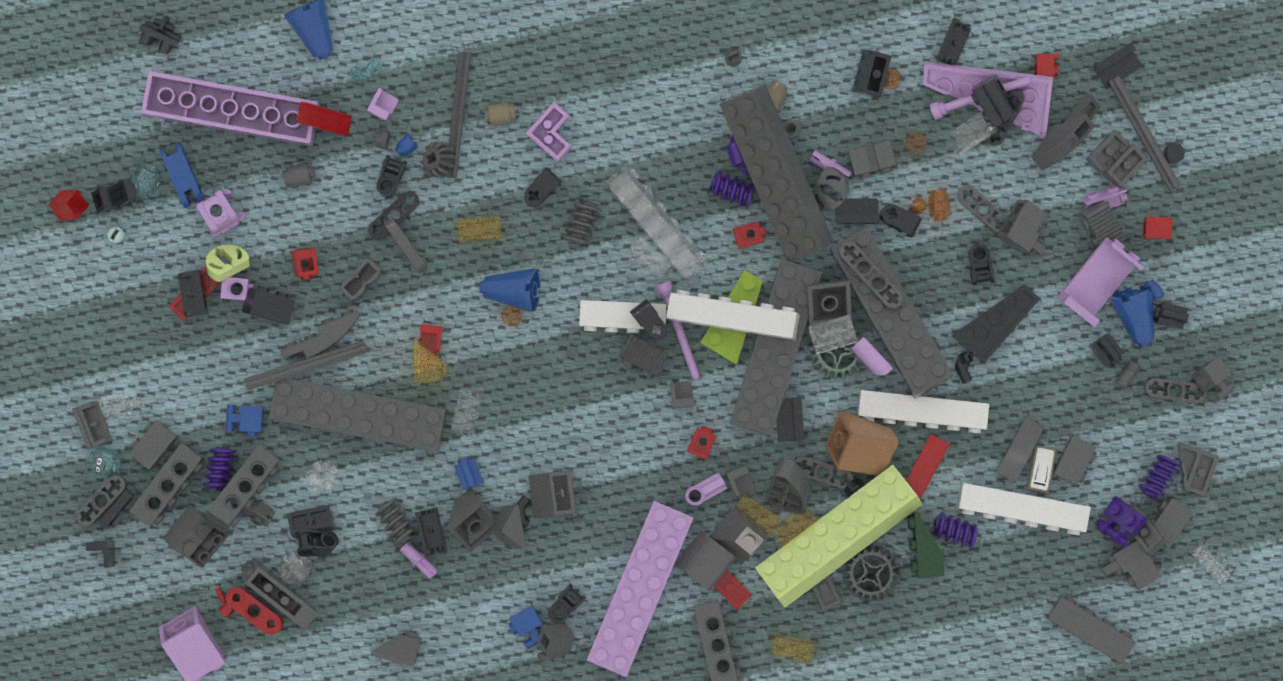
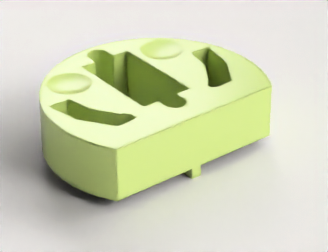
[206,245,250,282]

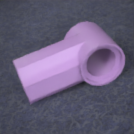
[684,472,727,506]

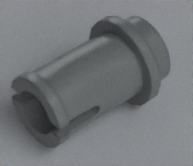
[1115,360,1140,389]

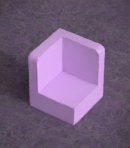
[367,88,399,122]

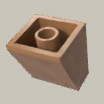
[825,410,898,475]

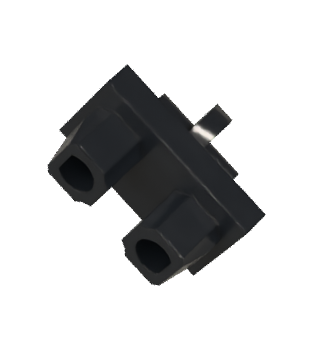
[139,16,182,54]

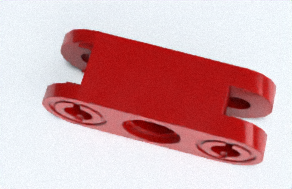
[226,586,284,635]

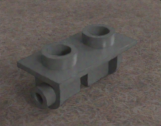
[230,490,275,527]

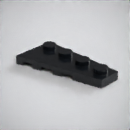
[951,285,1040,363]

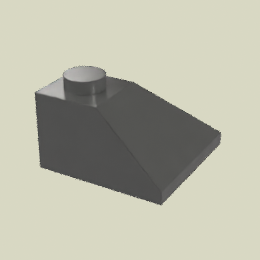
[807,280,852,326]
[447,488,497,552]
[709,506,768,565]
[370,631,422,666]

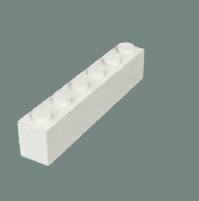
[666,290,800,340]
[857,390,989,433]
[957,483,1091,536]

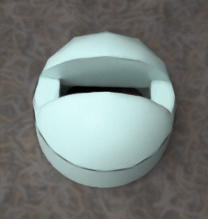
[107,226,125,244]

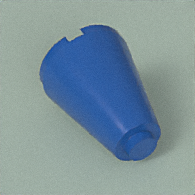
[284,0,334,60]
[479,269,541,312]
[1110,285,1154,347]

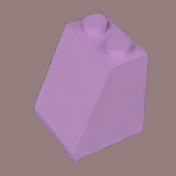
[159,606,225,681]

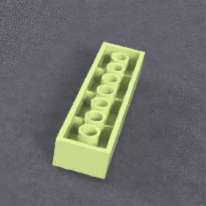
[755,465,923,608]

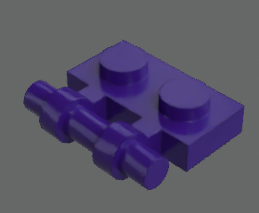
[1095,495,1148,547]

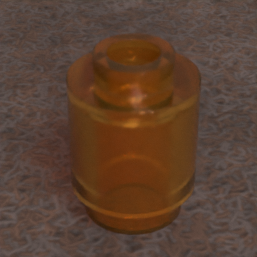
[928,190,951,221]

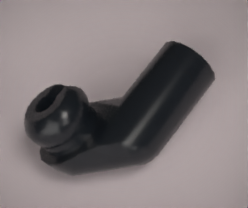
[955,351,973,384]
[516,495,531,528]

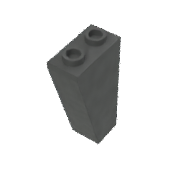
[241,558,318,630]

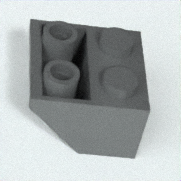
[529,470,577,518]
[163,505,229,568]

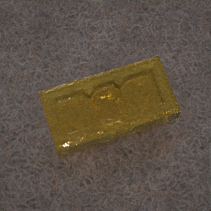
[457,216,502,242]
[736,494,780,535]
[769,633,816,663]

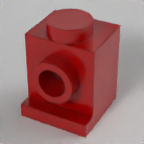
[1035,54,1059,80]
[733,221,766,250]
[290,248,319,280]
[687,426,717,460]

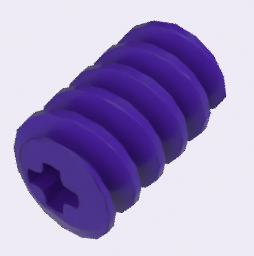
[707,170,754,209]
[202,447,237,492]
[1138,454,1182,503]
[930,512,978,551]

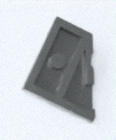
[1178,442,1219,497]

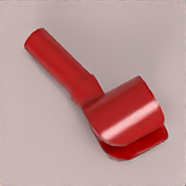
[215,587,234,618]

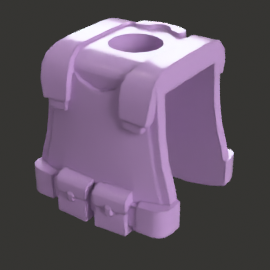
[196,189,246,237]

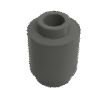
[282,162,316,188]

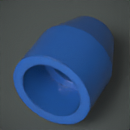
[395,134,419,157]
[1143,279,1165,301]

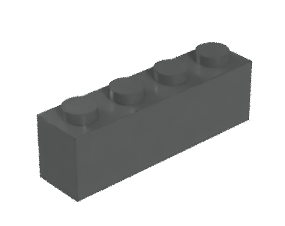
[1046,595,1135,664]

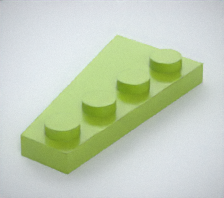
[700,270,763,365]

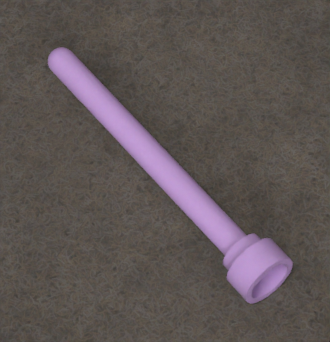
[930,77,1031,120]
[655,281,700,380]

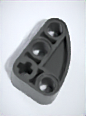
[766,458,812,514]

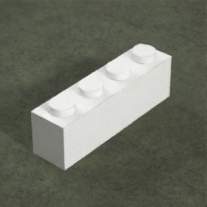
[579,300,666,335]

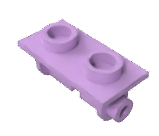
[1081,184,1128,209]

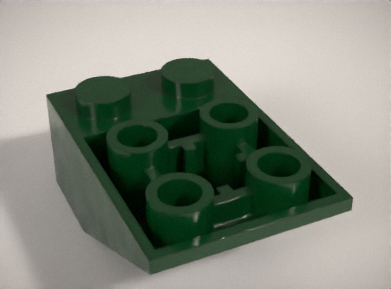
[908,512,945,578]

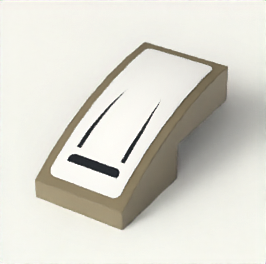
[1027,445,1057,495]

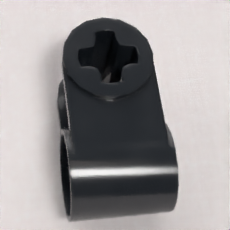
[377,155,407,198]
[524,167,563,208]
[879,204,922,238]
[968,244,994,286]
[630,299,667,340]
[295,529,339,557]
[548,583,586,623]

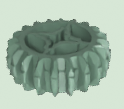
[809,322,864,380]

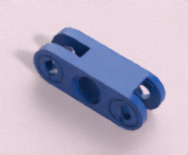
[160,142,205,208]

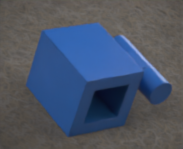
[226,405,265,436]
[454,456,484,490]
[508,604,543,649]

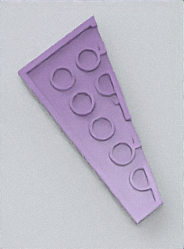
[923,62,1053,139]

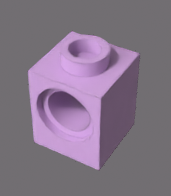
[220,277,254,301]

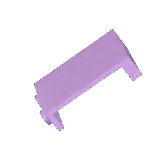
[1058,237,1144,327]

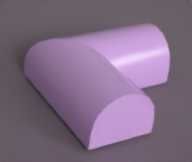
[525,102,572,162]
[851,337,893,377]

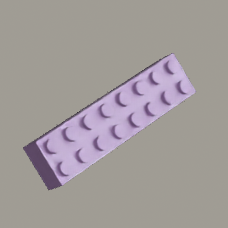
[141,71,320,146]
[587,501,694,677]

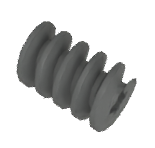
[562,198,601,245]
[375,498,419,546]

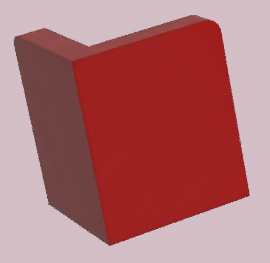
[49,190,88,220]
[1143,217,1173,240]
[419,324,443,352]

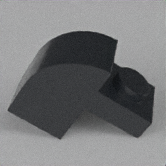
[91,178,136,213]

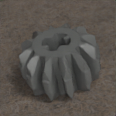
[420,142,456,178]

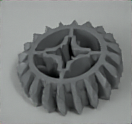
[842,544,900,602]

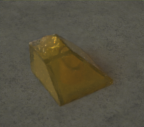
[413,337,447,383]

